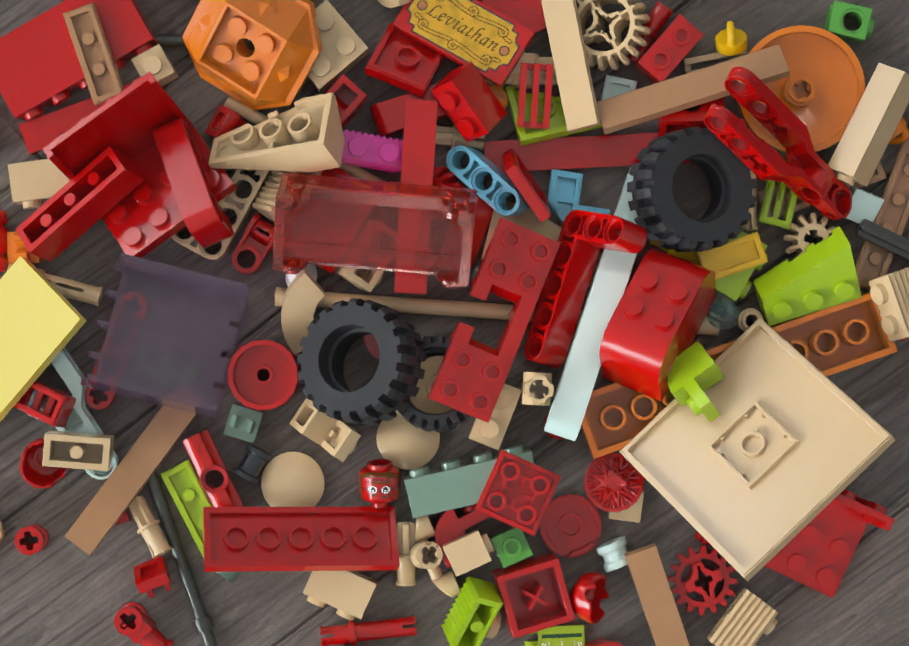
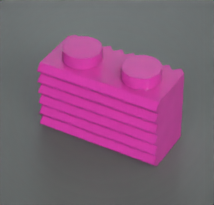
[341,129,403,173]

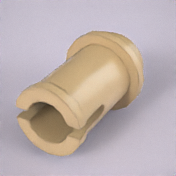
[736,308,764,332]

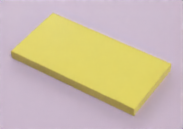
[0,256,87,422]

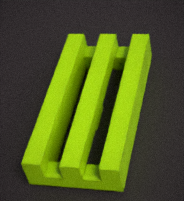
[757,181,798,230]

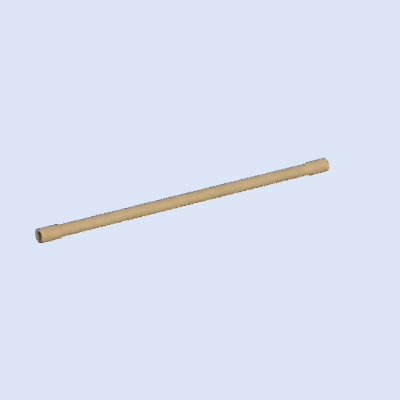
[275,287,720,336]

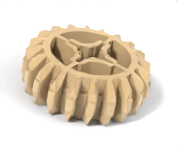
[576,0,650,71]

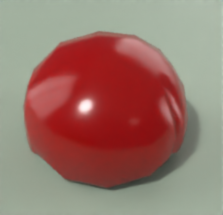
[20,438,68,489]
[569,572,609,624]

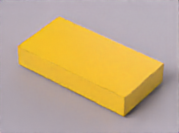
[696,232,768,280]

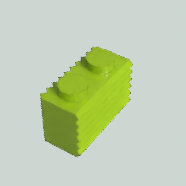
[441,576,504,646]

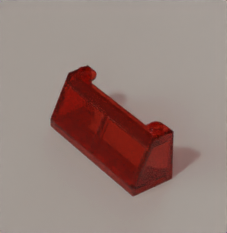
[272,172,477,289]

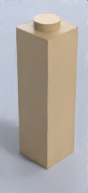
[828,63,909,187]

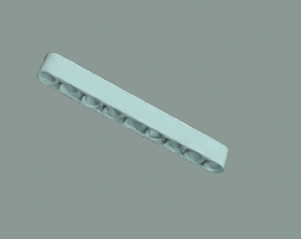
[544,167,645,441]

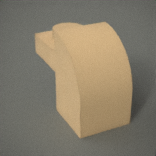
[289,398,361,462]

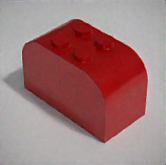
[599,248,717,402]

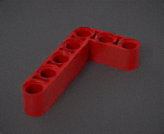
[524,209,647,368]

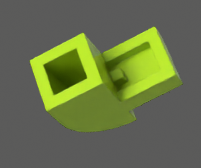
[668,341,725,423]

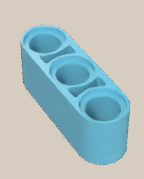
[446,146,529,217]

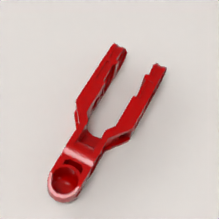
[704,66,852,220]

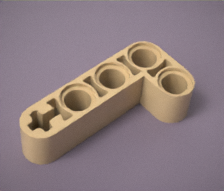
[171,169,271,261]

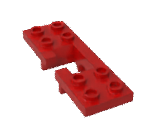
[427,218,560,423]

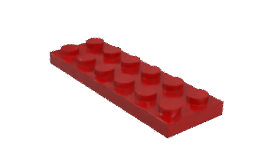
[202,506,399,572]

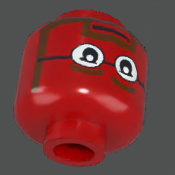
[359,459,401,508]

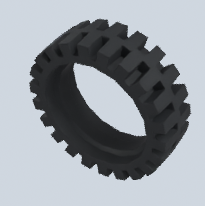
[397,335,470,432]

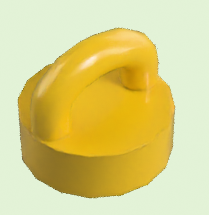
[715,21,748,56]

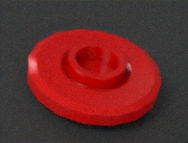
[584,453,644,513]

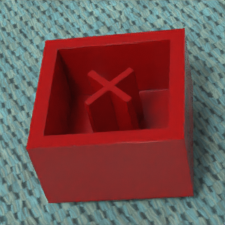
[491,552,575,638]

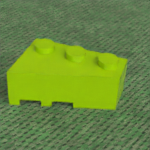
[753,226,862,326]

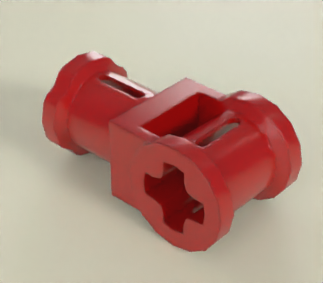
[114,601,175,646]

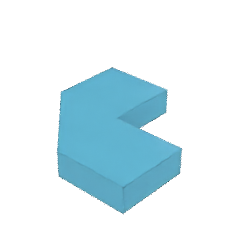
[547,169,610,223]

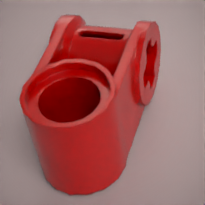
[232,213,284,276]

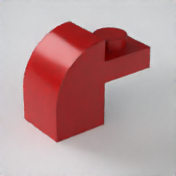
[435,504,491,568]

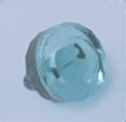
[707,293,740,329]

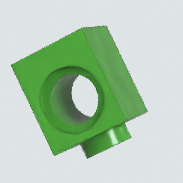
[824,0,875,45]
[490,526,533,568]

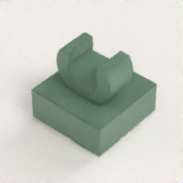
[223,404,264,443]

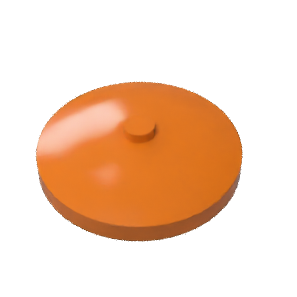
[737,25,866,153]

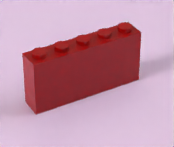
[0,0,158,122]

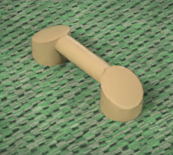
[415,515,461,598]

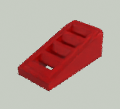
[14,380,76,427]

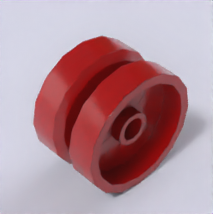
[228,340,301,410]

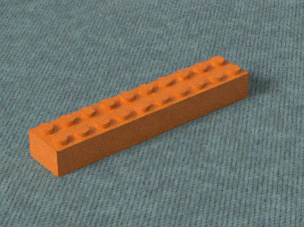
[581,292,898,459]

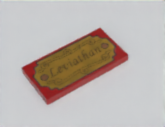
[392,0,535,88]

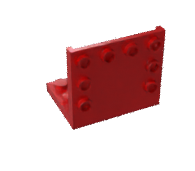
[42,71,238,264]
[765,489,895,598]

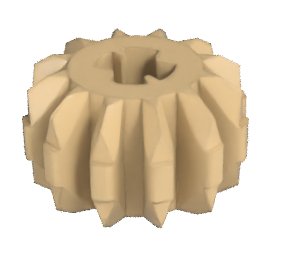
[783,213,836,258]

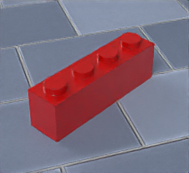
[15,146,144,262]

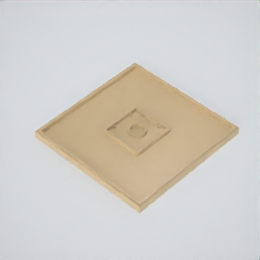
[619,318,895,582]

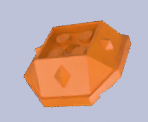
[182,0,323,111]

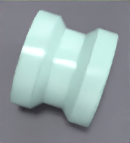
[596,536,628,572]

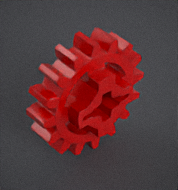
[667,544,737,615]

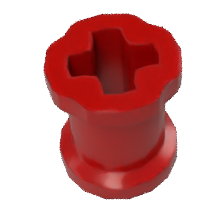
[14,524,49,555]

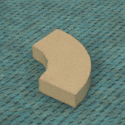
[281,269,325,356]

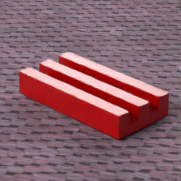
[517,62,553,129]

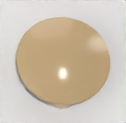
[376,410,440,470]
[261,452,325,507]

